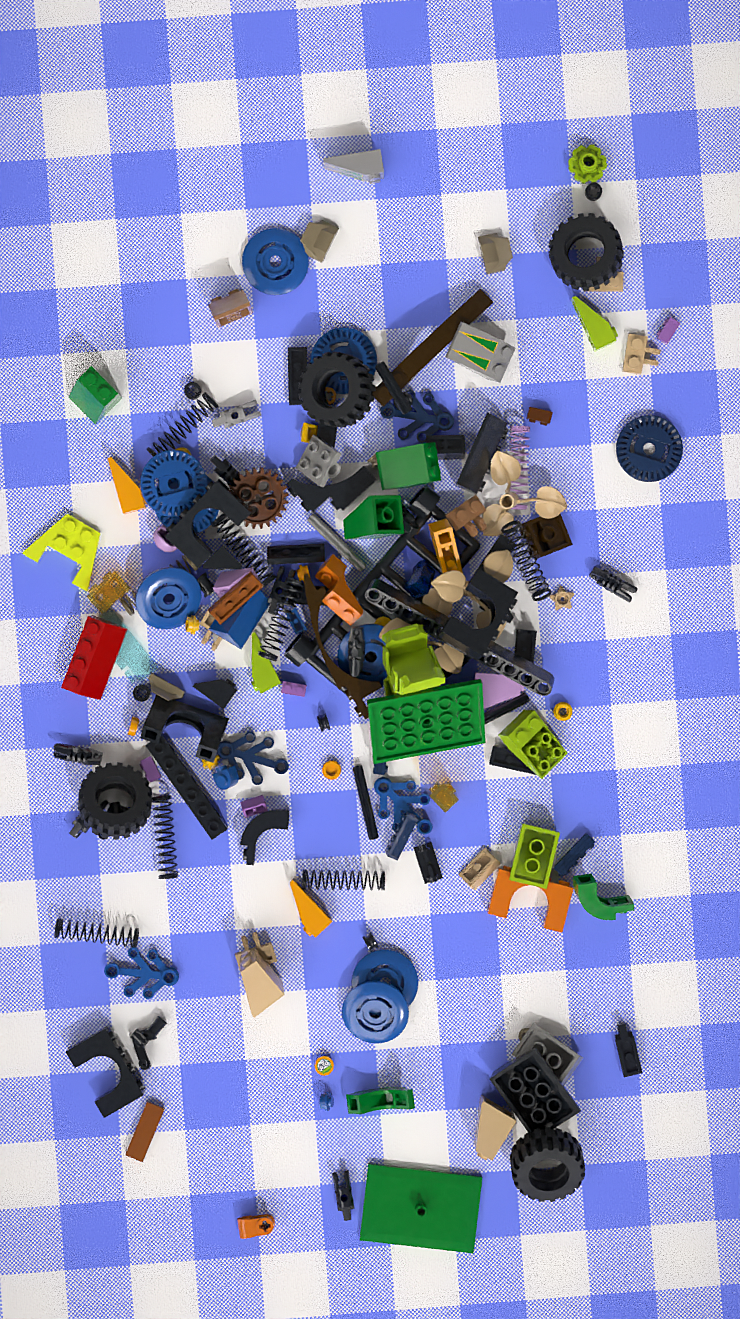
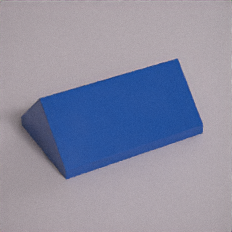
[208,590,270,649]

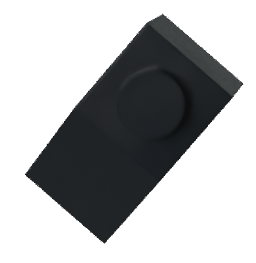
[192,678,238,709]

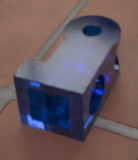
[403,560,435,599]

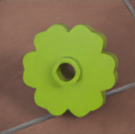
[568,144,607,184]

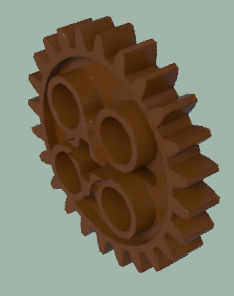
[228,467,289,529]

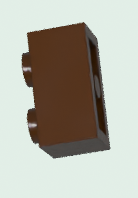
[526,407,553,426]

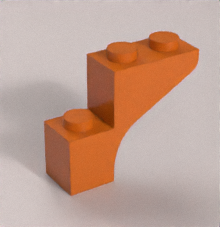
[315,554,363,626]

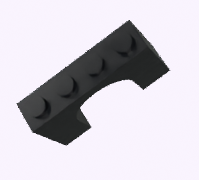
[165,479,253,568]
[438,568,518,661]
[140,694,229,763]
[65,1026,146,1118]

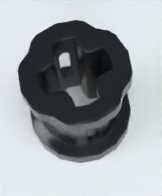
[197,572,214,598]

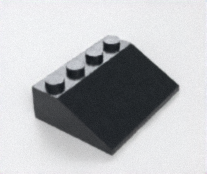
[489,1048,581,1133]

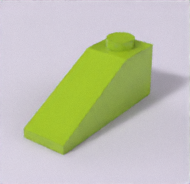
[571,296,618,352]
[251,632,282,694]

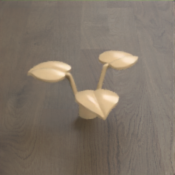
[483,451,567,536]
[431,550,513,640]
[379,588,464,674]

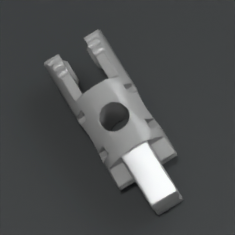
[211,400,262,429]

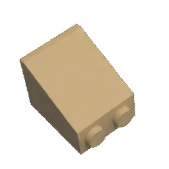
[239,948,285,1018]
[474,1095,516,1161]

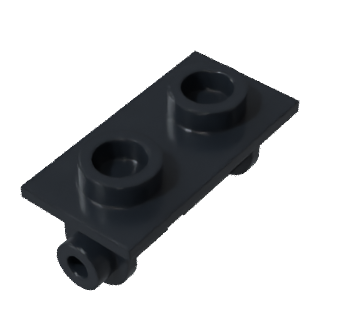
[413,842,443,884]

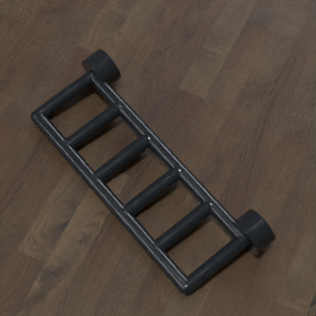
[283,485,480,696]

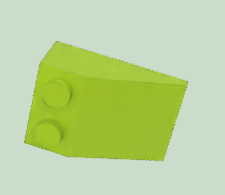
[509,823,560,889]

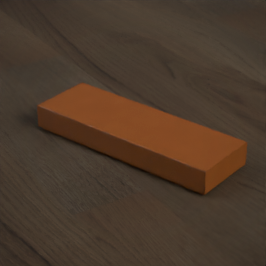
[208,571,263,625]
[125,1101,165,1162]

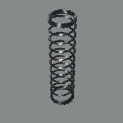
[146,392,219,457]
[211,513,276,589]
[501,520,552,601]
[257,577,305,662]
[152,795,179,879]
[302,869,385,891]
[54,918,139,948]

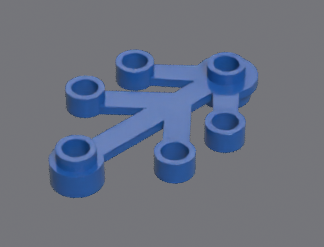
[374,777,433,835]
[104,948,179,999]

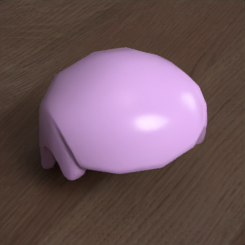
[153,525,177,552]

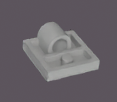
[296,435,341,487]

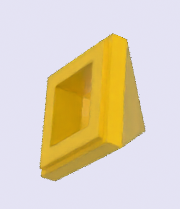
[300,422,318,443]

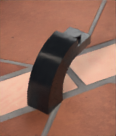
[240,809,290,866]

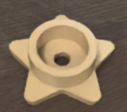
[550,586,574,611]

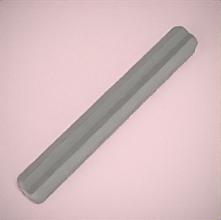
[307,514,367,572]

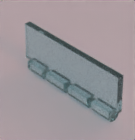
[99,608,158,684]

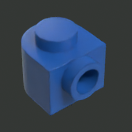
[212,765,239,790]

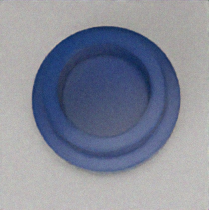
[319,1092,334,1111]

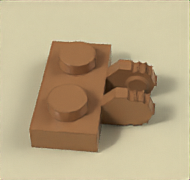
[445,495,487,537]

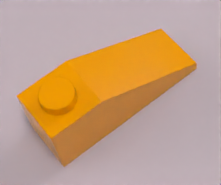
[107,457,147,515]
[428,519,463,574]
[290,879,332,938]

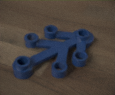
[380,390,454,443]
[217,731,289,785]

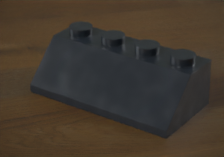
[455,412,509,495]

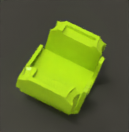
[382,624,446,695]

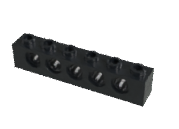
[146,734,228,840]

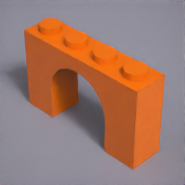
[487,865,574,933]

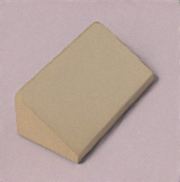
[458,848,501,890]

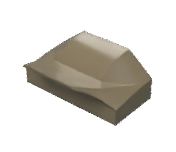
[300,220,339,263]
[478,233,513,275]
[148,673,186,701]

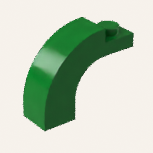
[573,873,634,920]
[346,1087,415,1114]

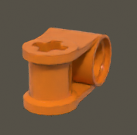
[237,1214,275,1239]

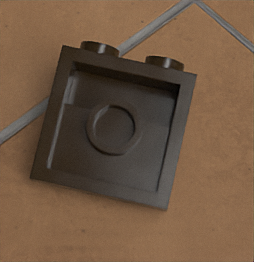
[520,514,573,560]

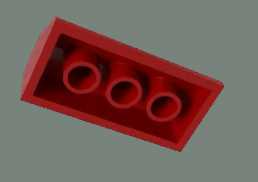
[61,615,128,700]

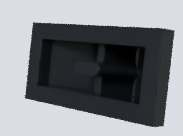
[203,545,242,569]

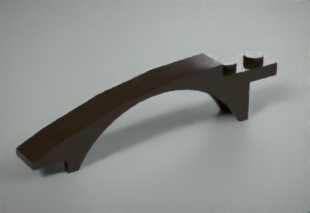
[372,289,494,407]
[304,574,382,719]

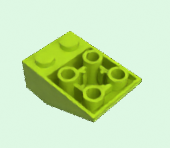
[498,710,568,779]

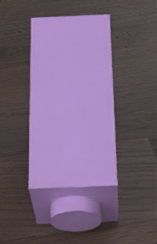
[474,673,524,708]

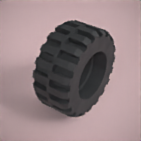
[548,213,624,291]
[298,352,376,428]
[78,762,152,840]
[510,1127,585,1202]

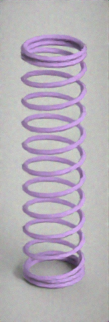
[509,426,530,510]

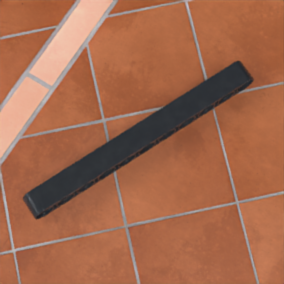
[365,579,555,696]

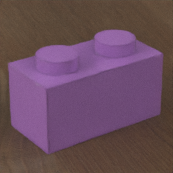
[656,317,680,345]
[281,681,307,697]
[139,755,162,783]
[240,795,268,818]

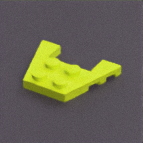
[22,514,101,592]

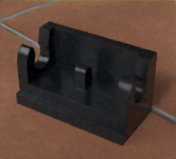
[426,435,465,460]
[514,629,537,663]

